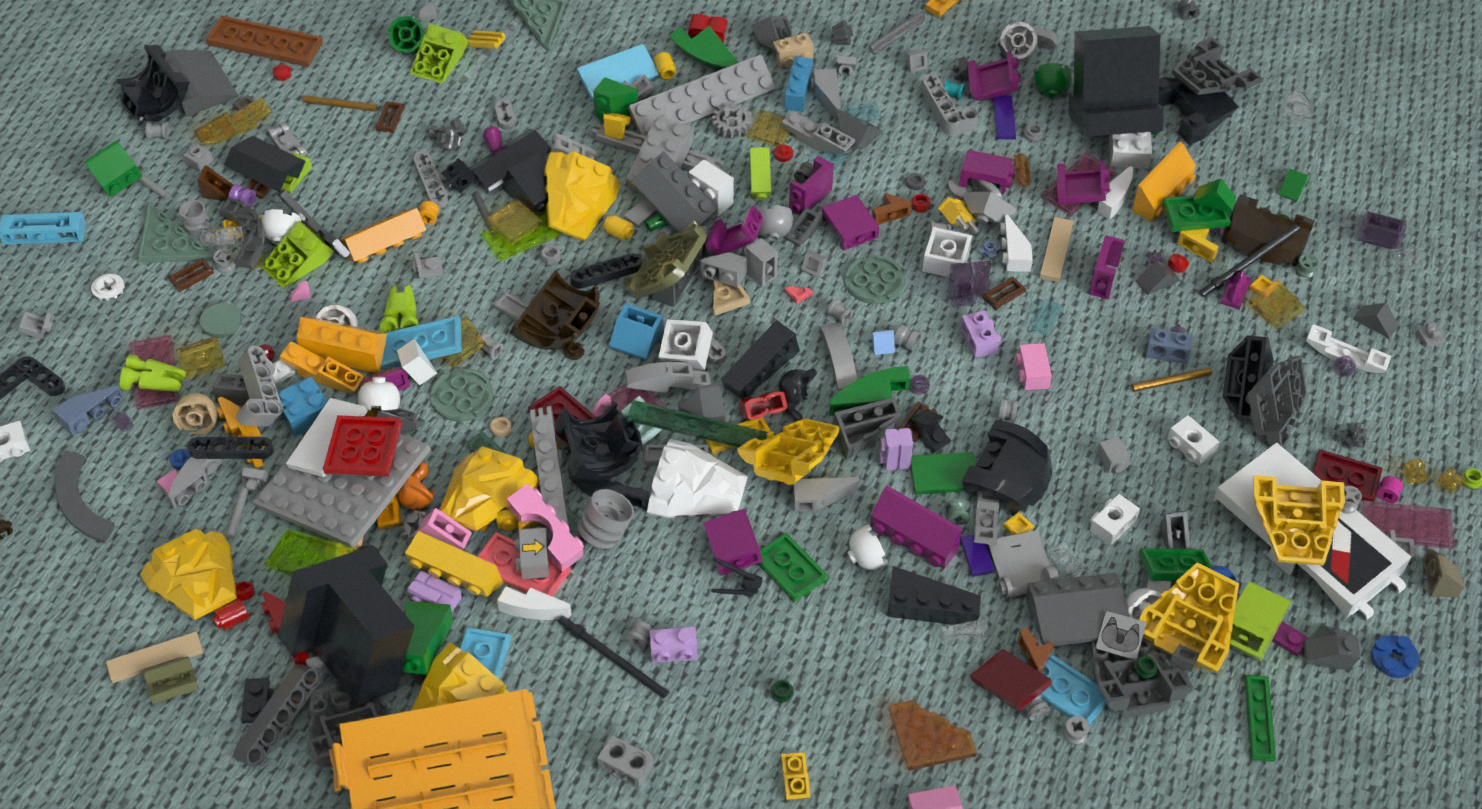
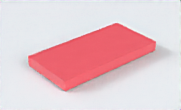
[477,532,571,597]

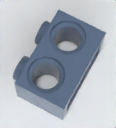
[1146,328,1192,364]

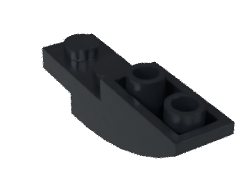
[568,465,649,509]

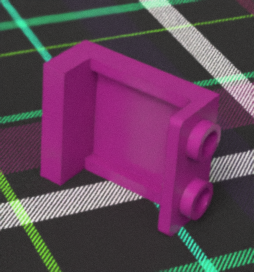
[968,51,1021,101]
[959,150,1015,194]
[789,155,834,214]
[1057,161,1110,204]
[822,195,879,251]
[705,205,763,256]
[1089,235,1125,299]
[703,508,763,576]

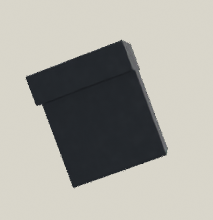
[1068,26,1164,137]
[278,545,415,705]

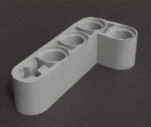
[921,74,979,135]
[237,345,283,426]

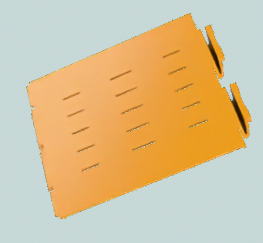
[329,689,556,809]

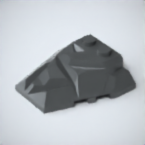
[1172,37,1264,95]
[1247,355,1307,448]
[1090,637,1193,718]
[308,682,397,768]

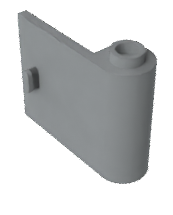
[987,530,1059,598]

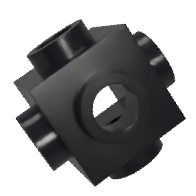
[441,158,477,193]

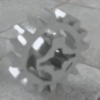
[712,103,753,138]

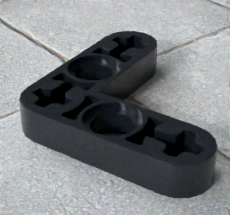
[0,356,65,400]

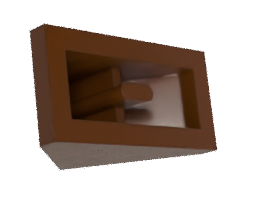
[197,165,234,201]

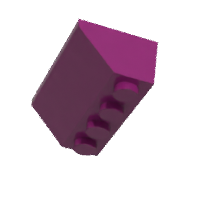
[870,485,962,569]

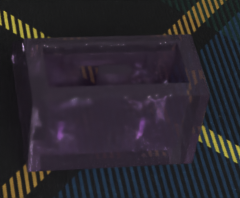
[1358,211,1407,251]
[947,261,992,307]

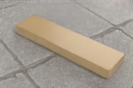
[1040,217,1074,282]
[106,631,204,683]

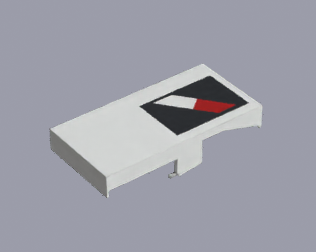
[1213,442,1411,620]

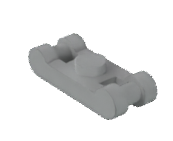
[267,122,307,156]
[551,134,597,160]

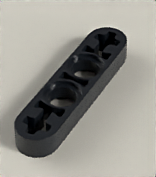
[570,253,642,289]
[187,437,274,459]

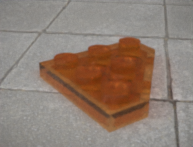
[889,700,977,771]

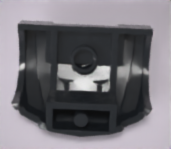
[116,45,190,121]
[556,402,642,480]
[962,420,1053,516]

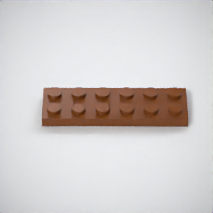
[206,15,323,67]

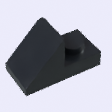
[908,410,951,453]

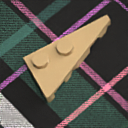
[713,281,750,316]

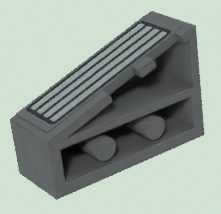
[832,397,902,459]

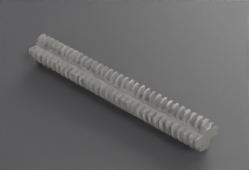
[868,12,926,55]

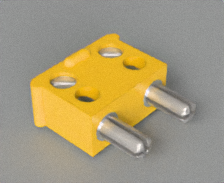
[938,197,979,234]

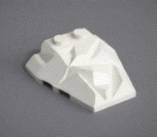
[647,439,748,518]

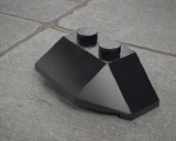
[1223,335,1274,420]

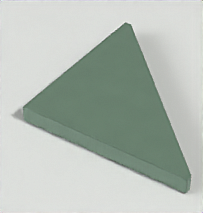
[509,0,567,52]
[137,202,214,262]

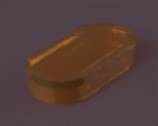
[1014,153,1031,187]

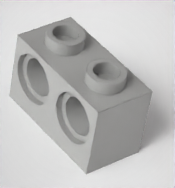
[597,736,654,789]

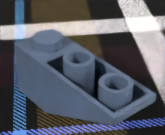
[52,385,124,435]

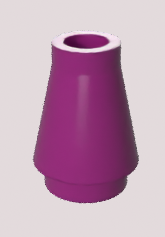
[483,126,502,153]

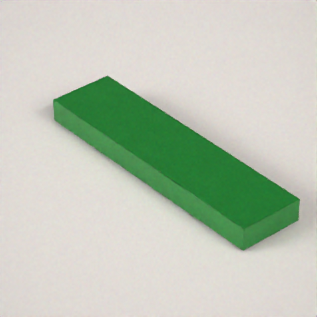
[1244,675,1276,762]

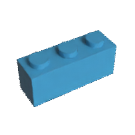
[785,56,813,112]

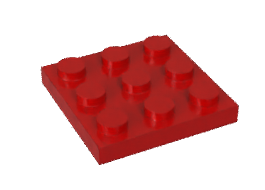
[323,415,402,477]

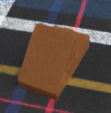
[872,193,912,225]
[1017,628,1054,673]

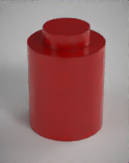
[212,598,250,631]

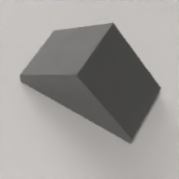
[1136,260,1181,295]
[1353,303,1399,339]
[1159,510,1190,549]

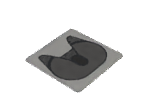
[1096,611,1146,660]

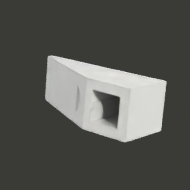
[1000,215,1033,272]

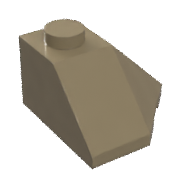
[1422,549,1465,597]

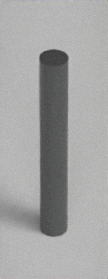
[473,192,498,237]

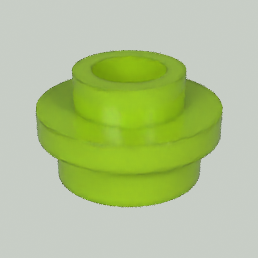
[1461,468,1482,489]

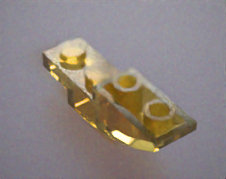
[194,97,273,145]

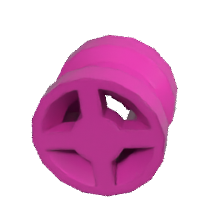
[1377,476,1403,503]

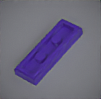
[993,95,1016,140]

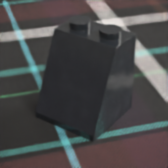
[502,153,549,214]

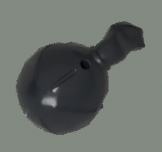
[778,369,817,422]

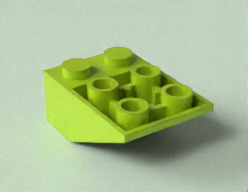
[410,23,468,84]
[260,221,334,289]
[1229,581,1292,662]

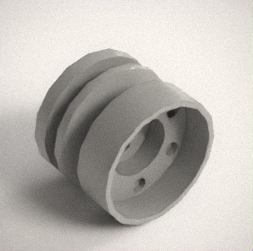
[577,489,634,549]

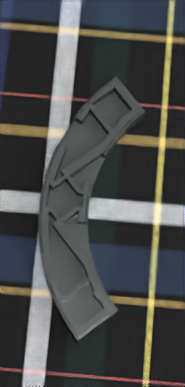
[277,189,350,258]
[218,198,265,269]
[55,451,115,543]

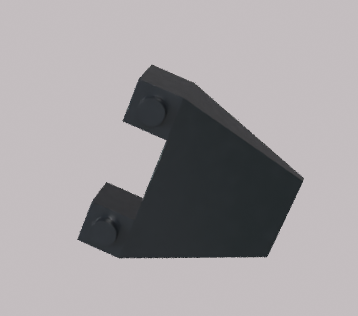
[1158,77,1239,145]

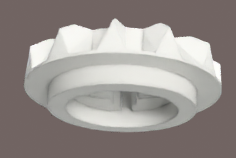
[91,274,125,301]

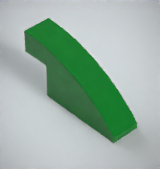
[669,26,739,70]
[829,366,910,416]

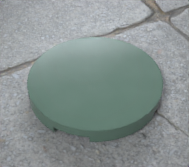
[845,255,905,304]
[430,369,494,422]

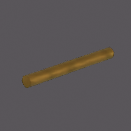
[303,95,378,112]
[1131,367,1212,392]

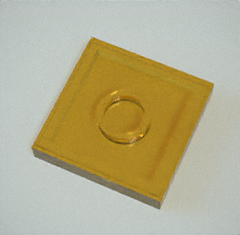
[747,110,791,147]
[486,199,542,245]
[1248,280,1306,330]
[444,316,486,368]
[175,336,226,379]

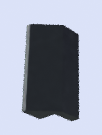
[469,129,551,192]
[224,135,306,192]

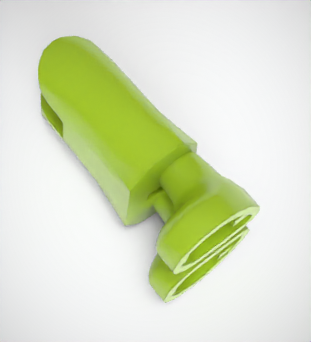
[380,285,419,333]
[119,354,186,392]

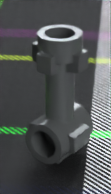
[428,119,465,140]

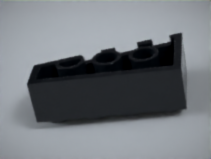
[721,320,800,400]
[887,566,981,628]

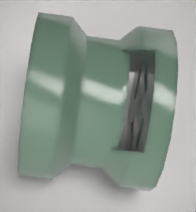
[1296,254,1319,278]
[945,499,969,524]

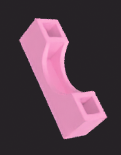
[507,484,584,572]

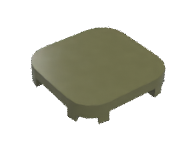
[623,221,707,298]

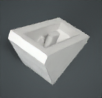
[397,339,437,385]

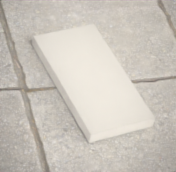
[286,398,367,477]

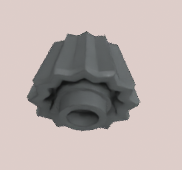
[832,19,853,45]

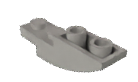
[781,111,855,154]
[625,362,711,393]
[168,436,231,509]

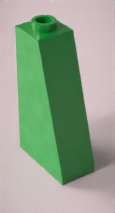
[403,601,454,674]

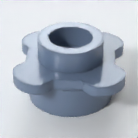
[978,239,1001,258]

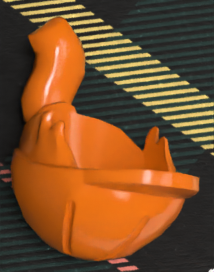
[398,462,434,510]

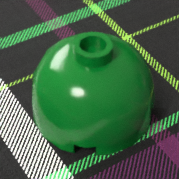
[388,16,425,53]
[1034,63,1072,97]

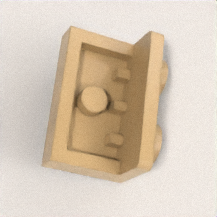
[773,33,814,68]

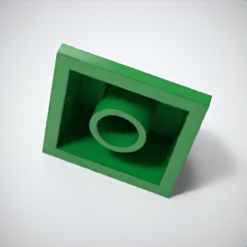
[593,77,638,122]
[84,140,143,197]

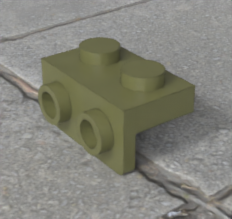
[143,656,199,704]

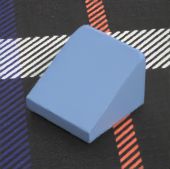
[872,330,895,355]

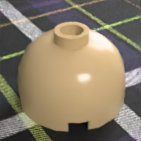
[173,393,218,434]

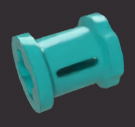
[944,79,965,100]

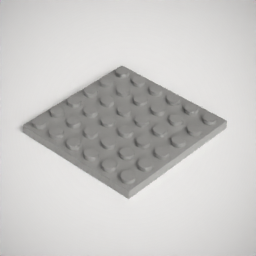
[253,434,431,548]

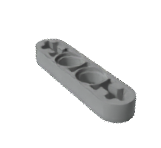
[413,151,448,208]

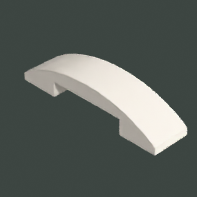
[1306,324,1391,373]

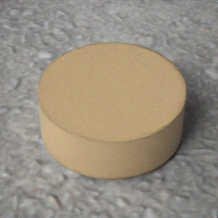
[490,417,512,437]

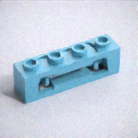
[0,212,86,245]

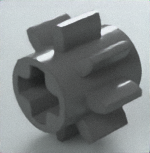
[436,129,461,150]
[1340,422,1369,448]

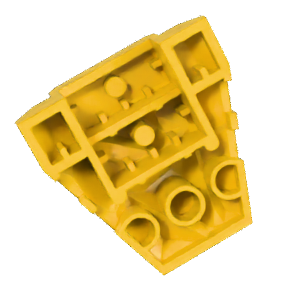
[544,152,620,241]
[738,418,840,485]
[440,446,540,531]
[1253,475,1345,566]
[140,529,237,620]
[1139,562,1239,673]
[411,643,509,748]

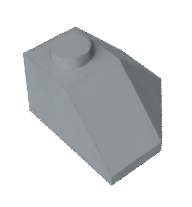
[963,192,1017,224]

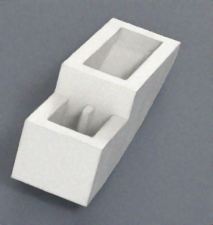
[1097,166,1133,220]
[497,587,571,620]

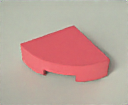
[784,286,813,304]

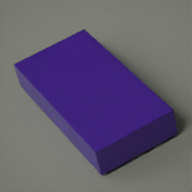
[960,535,994,577]

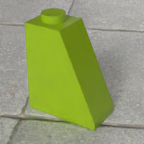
[749,147,771,201]

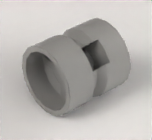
[179,200,210,236]

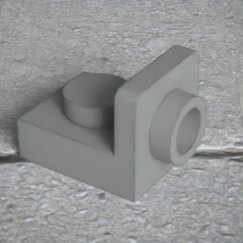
[412,253,443,279]

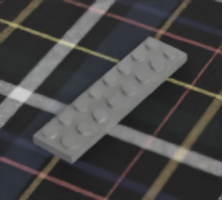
[628,54,776,136]

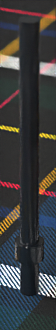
[1199,224,1300,298]
[558,616,669,699]

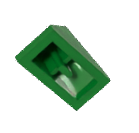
[1279,168,1311,202]
[1193,178,1236,213]

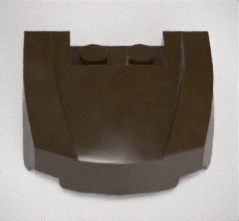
[1222,194,1315,267]
[509,270,600,350]

